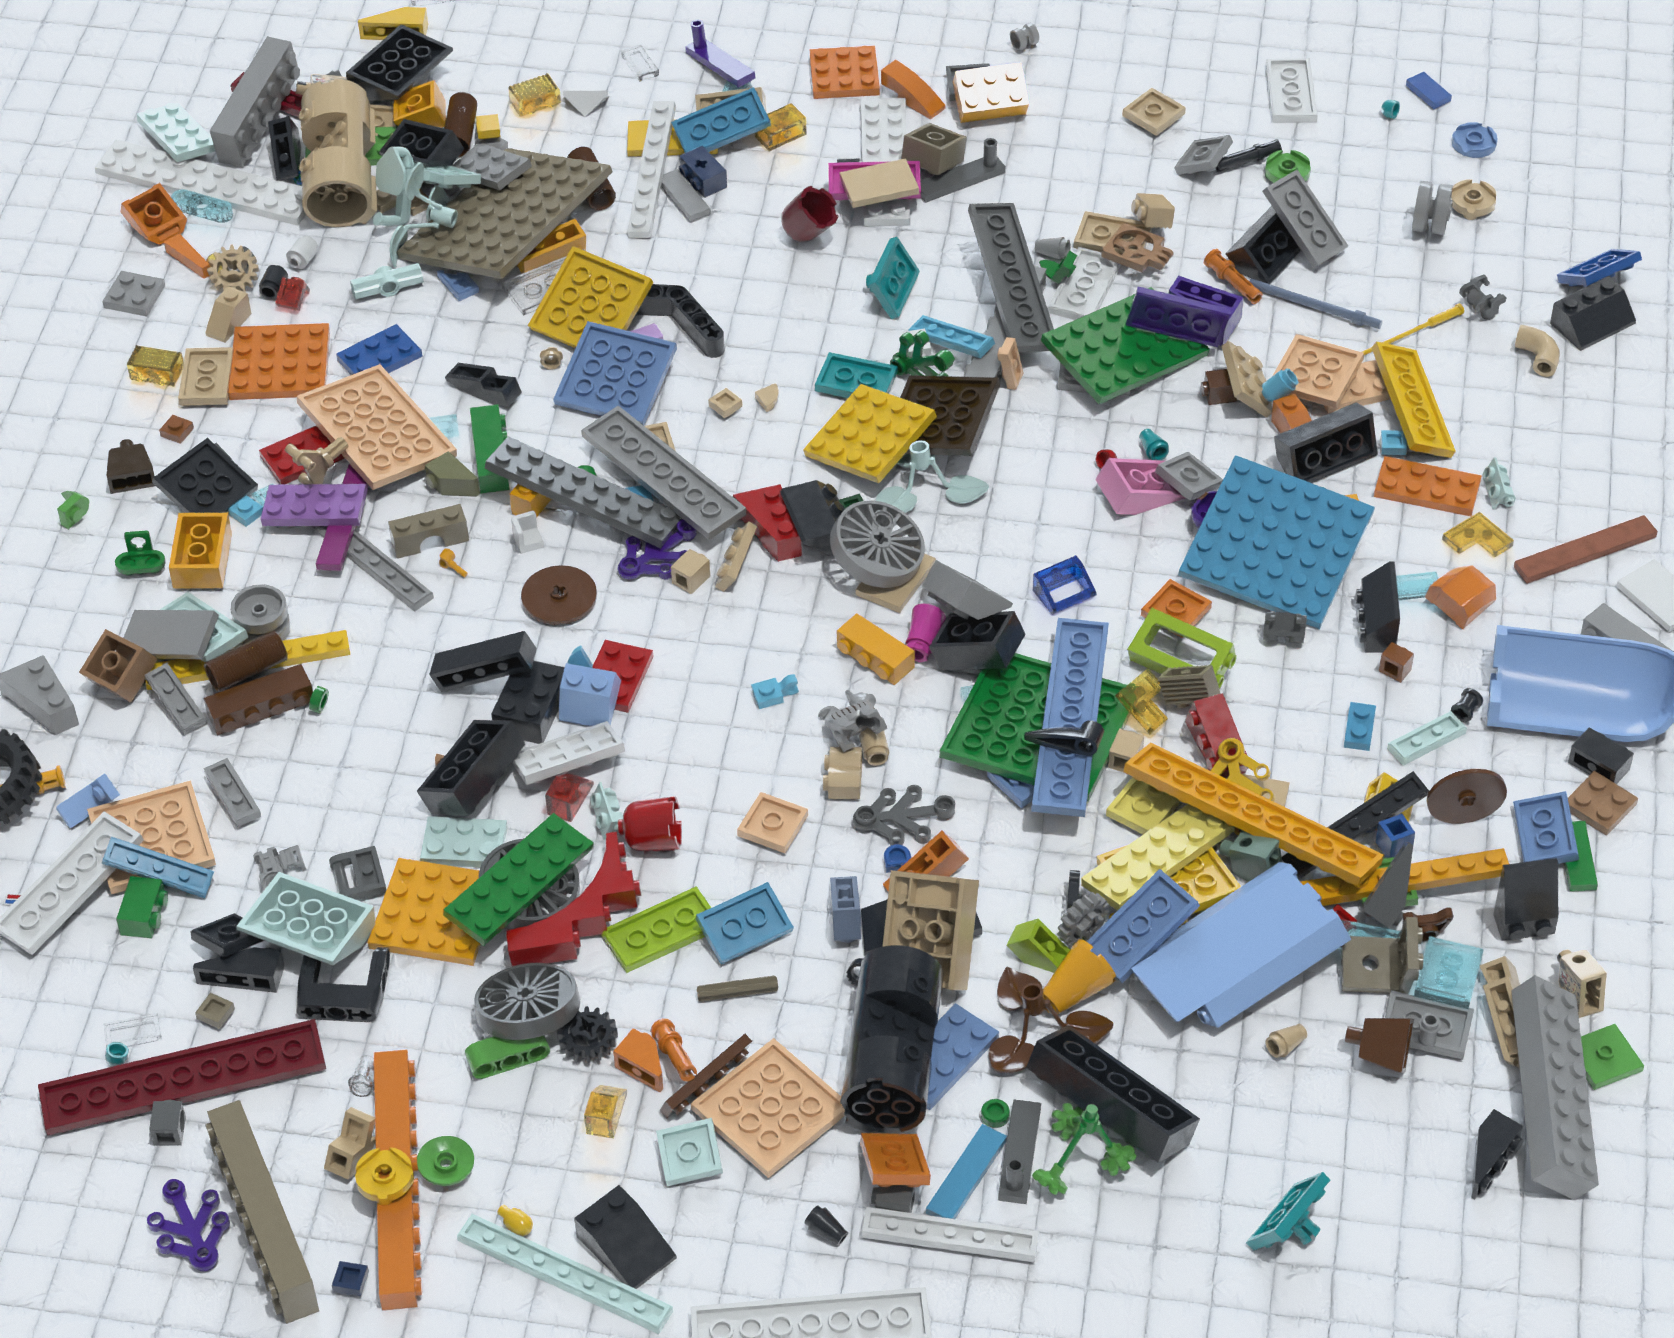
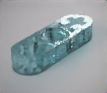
[171,189,233,223]

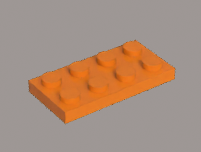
[1374,456,1482,517]

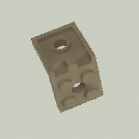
[1341,917,1423,994]

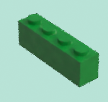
[470,404,510,494]

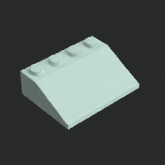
[237,872,375,965]

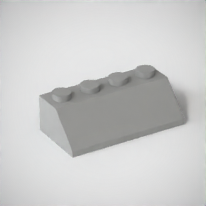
[922,560,1013,620]

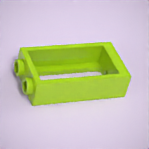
[1127,608,1237,689]

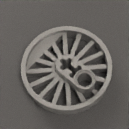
[830,501,925,588]

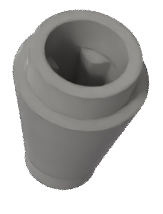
[1035,237,1071,260]

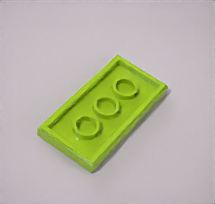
[601,886,712,973]

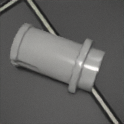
[1418,1013,1442,1047]

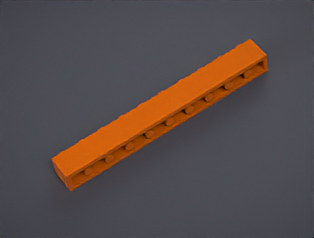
[374,1049,423,1311]

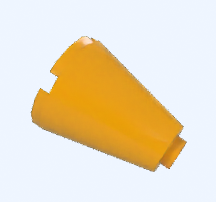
[1043,939,1116,1014]

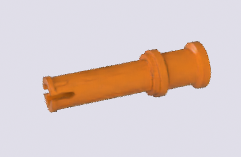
[1203,248,1263,304]
[650,1018,697,1082]

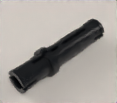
[1215,139,1282,173]

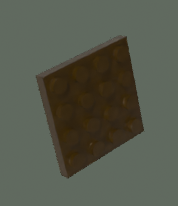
[900,375,1001,456]

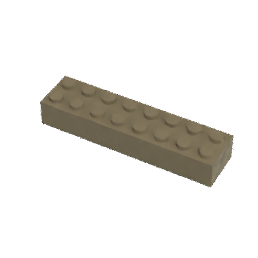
[205,1100,320,1324]

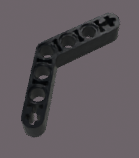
[636,284,725,358]

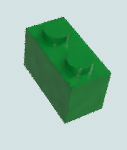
[116,876,168,939]

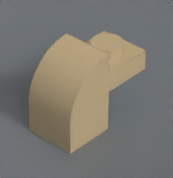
[324,1107,376,1180]

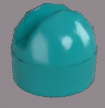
[1381,100,1400,119]
[105,1042,129,1066]

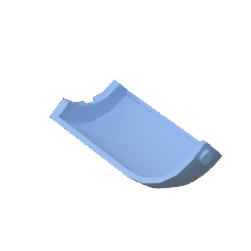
[1487,625,1674,742]

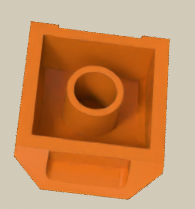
[120,183,187,245]
[1425,565,1497,629]

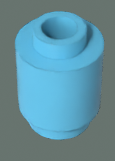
[1262,368,1299,402]

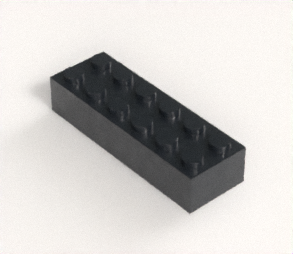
[1026,1025,1200,1163]

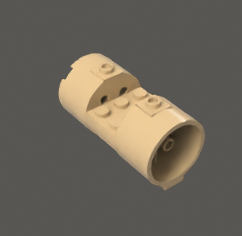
[299,79,377,227]

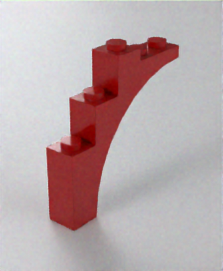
[506,832,641,967]

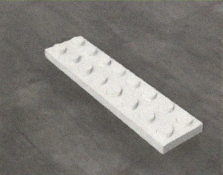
[861,98,910,227]
[690,1287,932,1338]

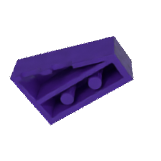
[1168,275,1244,346]

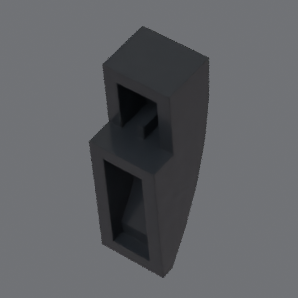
[445,362,522,407]

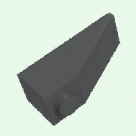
[1359,842,1414,929]

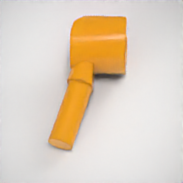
[439,548,468,578]

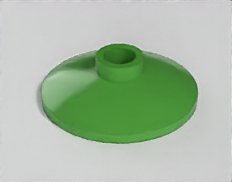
[417,1136,475,1186]

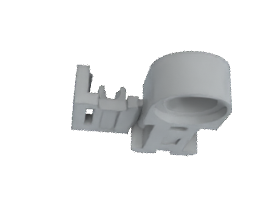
[253,845,307,890]

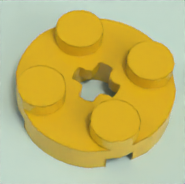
[355,1148,414,1205]

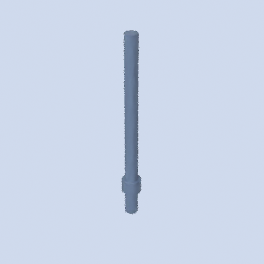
[1249,278,1383,329]

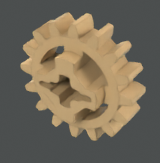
[207,244,259,292]

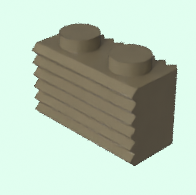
[1158,665,1221,708]

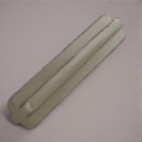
[697,975,778,1002]

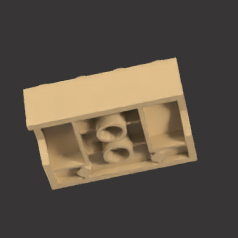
[883,870,979,990]

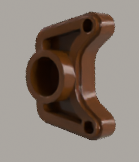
[1402,907,1454,941]

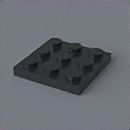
[152,437,258,513]

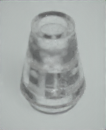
[348,1055,375,1097]

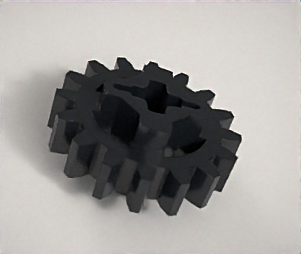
[557,1006,618,1063]

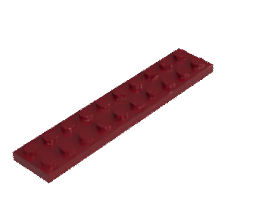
[38,1019,327,1136]

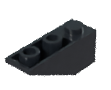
[1471,1109,1524,1200]

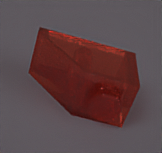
[545,773,594,822]

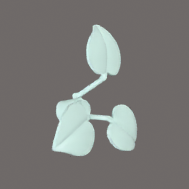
[389,162,458,267]
[876,441,989,513]

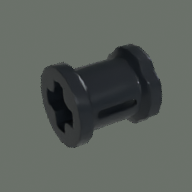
[1450,688,1484,723]

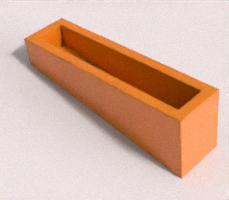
[164,234,211,279]

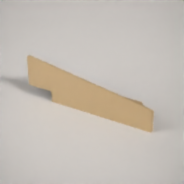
[1480,956,1520,1069]

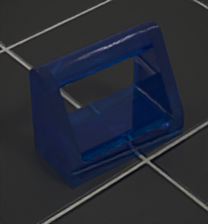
[1032,555,1097,615]

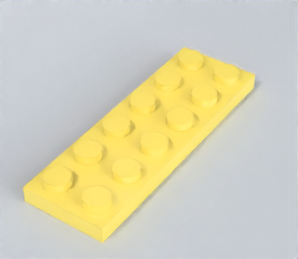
[1081,804,1235,911]

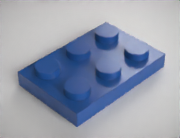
[1556,249,1642,288]
[336,324,423,375]

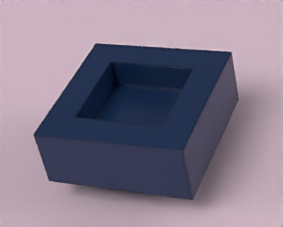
[331,1261,369,1296]

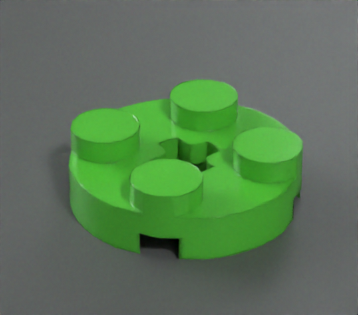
[1265,150,1311,183]

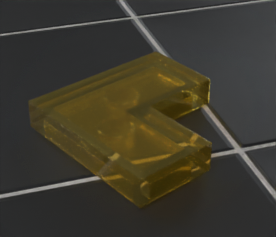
[1442,511,1514,557]
[1115,668,1168,735]

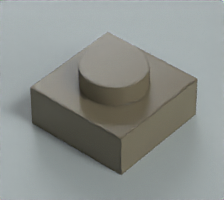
[195,992,235,1029]

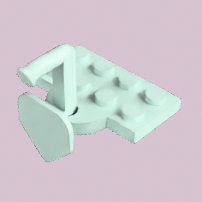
[373,147,481,226]

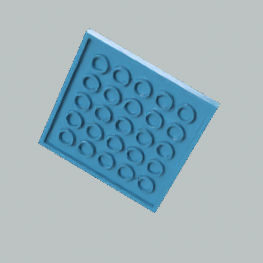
[1178,455,1375,629]

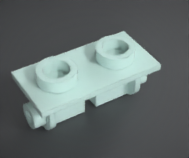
[1482,457,1516,510]
[590,782,623,840]

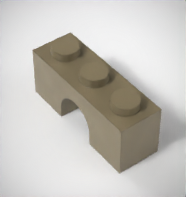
[388,504,469,559]

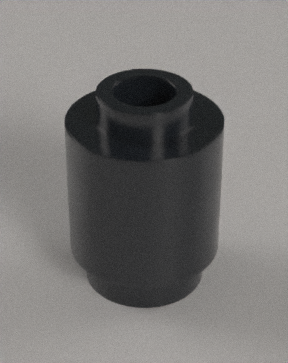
[259,265,289,299]

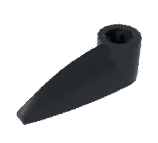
[1024,720,1104,756]

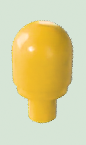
[497,1205,533,1237]

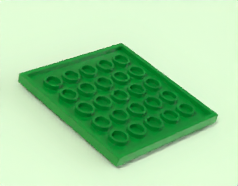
[939,653,1140,802]

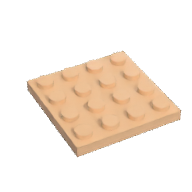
[87,780,216,895]
[691,1038,845,1178]

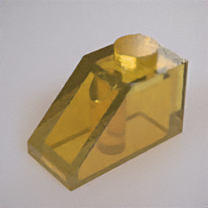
[584,1085,628,1139]

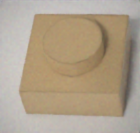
[708,388,743,418]

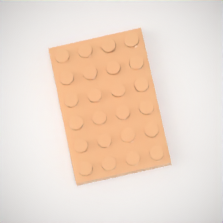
[297,364,457,490]

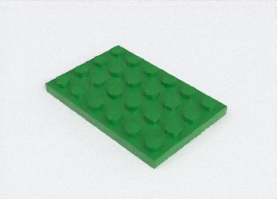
[1040,287,1210,404]

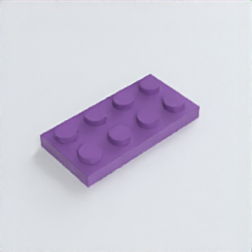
[260,484,367,526]

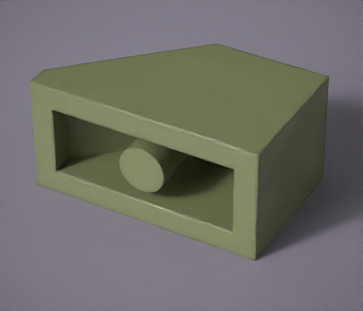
[425,451,480,497]

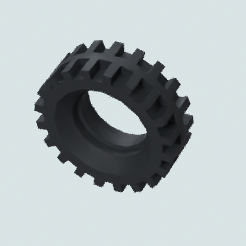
[0,729,42,825]

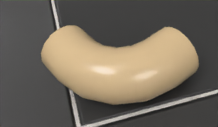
[1515,324,1560,377]

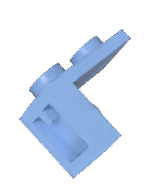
[56,773,120,828]

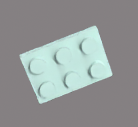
[420,816,508,868]

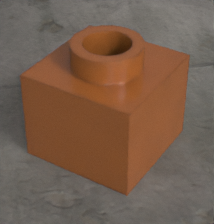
[1379,642,1414,683]

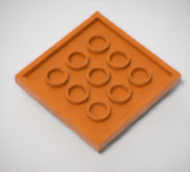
[228,323,330,400]

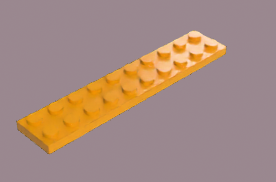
[1123,742,1384,886]

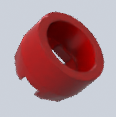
[1095,449,1117,469]

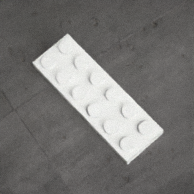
[0,811,144,955]

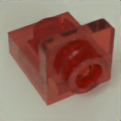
[275,277,310,311]

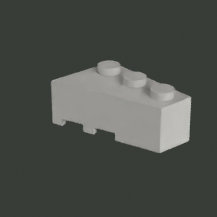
[0,655,79,735]

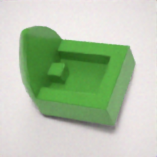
[57,491,90,530]

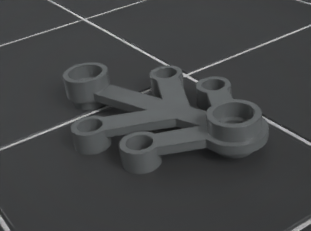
[853,784,955,845]

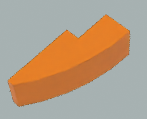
[881,59,946,119]

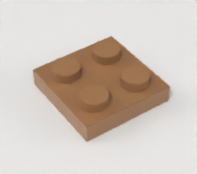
[1568,771,1639,836]

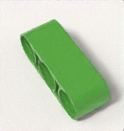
[465,1035,550,1079]

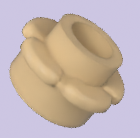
[539,347,563,370]

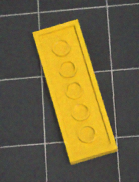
[1372,341,1456,458]

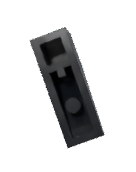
[268,116,301,181]
[193,947,285,993]

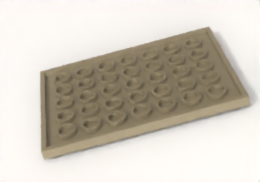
[397,148,613,279]

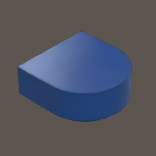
[884,844,911,873]

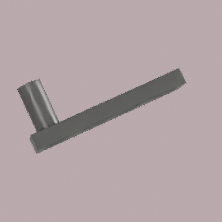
[920,138,1006,203]
[998,1099,1042,1205]

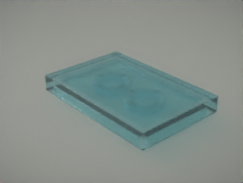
[1414,937,1484,1009]

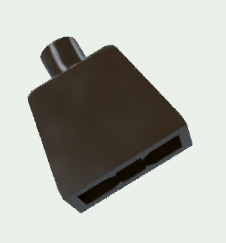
[106,439,155,494]

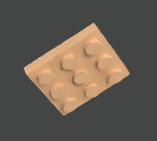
[1272,334,1364,409]

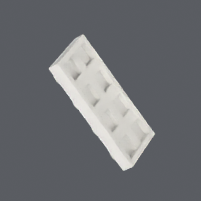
[511,721,626,785]

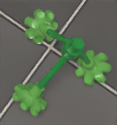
[1032,1103,1137,1195]

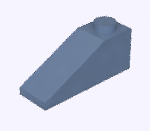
[830,876,861,943]

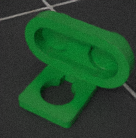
[115,530,166,576]

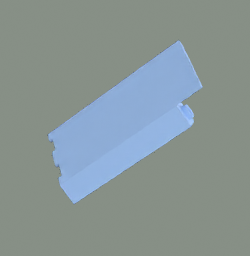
[1131,862,1351,1028]

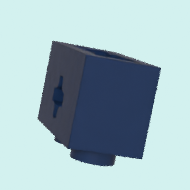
[678,146,727,198]

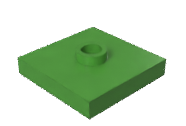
[1581,1023,1645,1090]

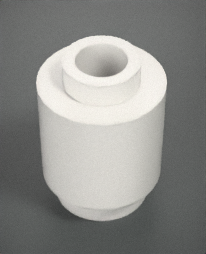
[286,235,318,269]

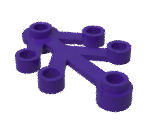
[618,519,697,580]
[147,1179,230,1272]

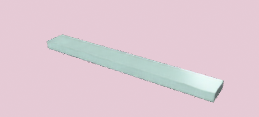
[457,1214,674,1334]

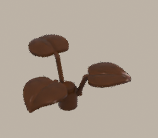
[989,966,1114,1073]

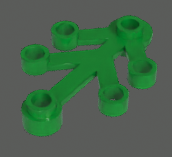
[890,330,955,376]

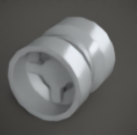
[1009,23,1040,51]

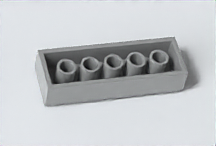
[209,36,300,167]

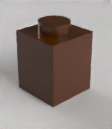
[1201,369,1237,405]

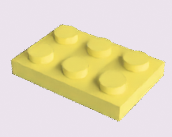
[1106,777,1181,834]

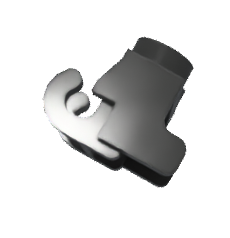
[1459,274,1507,320]
[1263,611,1307,644]

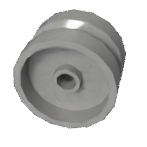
[1412,180,1453,236]
[230,584,291,645]

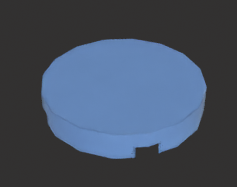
[1452,122,1498,158]

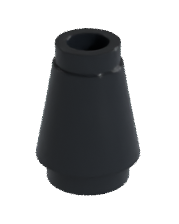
[804,1205,849,1246]

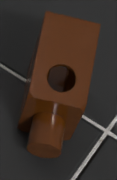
[1345,1018,1414,1073]

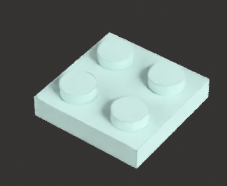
[656,1118,723,1186]

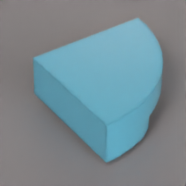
[567,645,593,668]

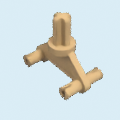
[285,437,349,484]

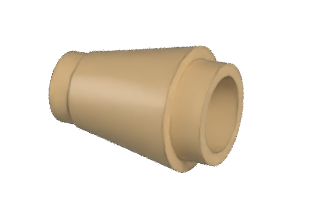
[1265,1024,1307,1058]

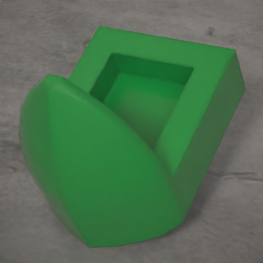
[1039,251,1078,285]

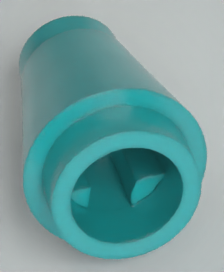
[1139,429,1169,460]

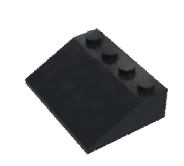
[346,24,453,101]

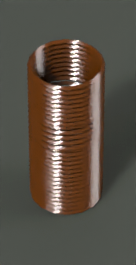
[444,92,478,157]
[567,146,616,210]
[204,631,288,692]

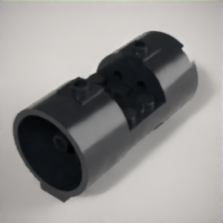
[840,945,944,1133]

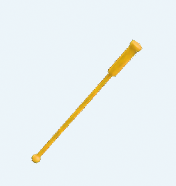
[1362,303,1465,355]

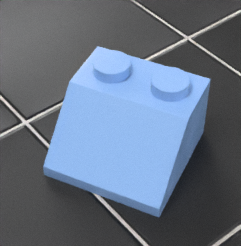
[559,663,621,726]

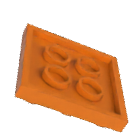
[809,45,880,99]

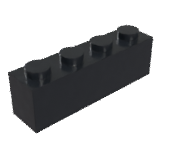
[429,631,537,692]

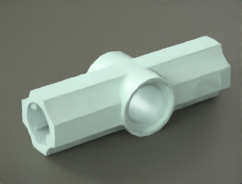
[350,263,424,300]

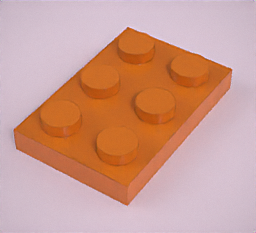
[860,1133,931,1188]

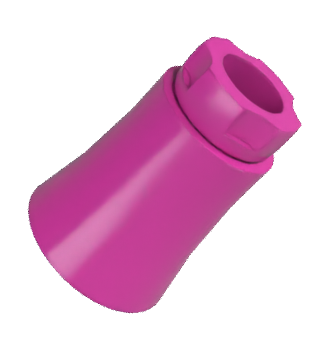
[905,603,947,662]

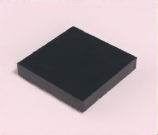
[190,913,265,957]

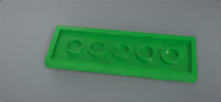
[443,813,594,946]

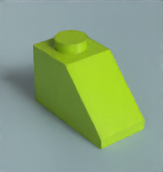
[1006,918,1070,973]

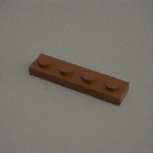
[659,1033,753,1118]

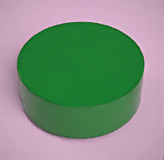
[309,686,329,713]
[981,1099,1010,1128]

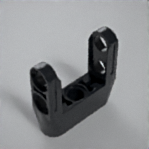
[296,947,390,1022]

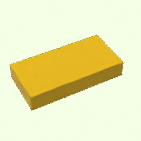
[476,114,501,139]

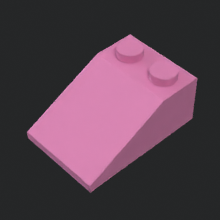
[1095,458,1185,515]

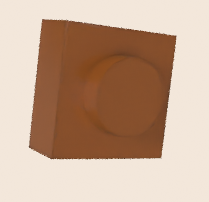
[159,414,194,444]

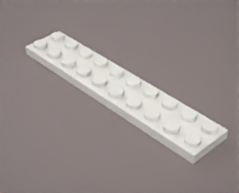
[94,139,306,226]

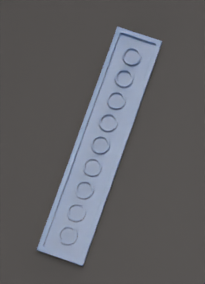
[1031,617,1109,817]

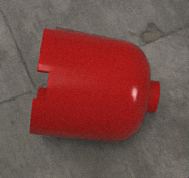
[618,796,682,851]

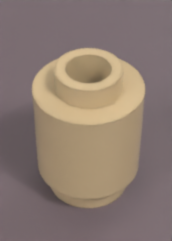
[859,728,889,766]

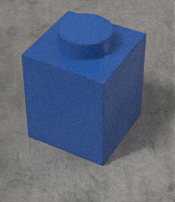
[1375,814,1415,858]

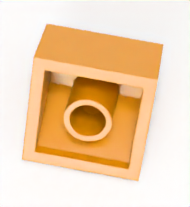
[393,80,446,128]

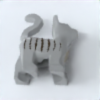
[818,690,888,752]

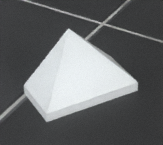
[563,90,609,117]

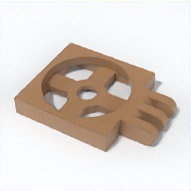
[1101,222,1174,273]

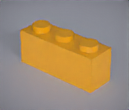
[517,218,586,278]
[836,613,915,685]

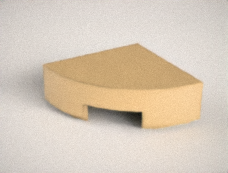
[755,383,779,412]

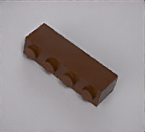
[203,664,313,736]

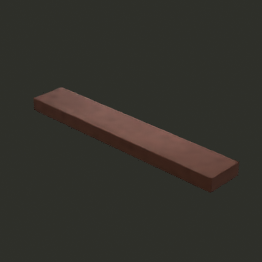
[1514,515,1658,584]

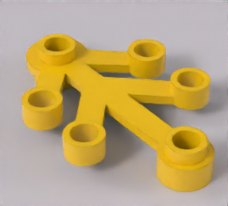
[1211,738,1275,836]

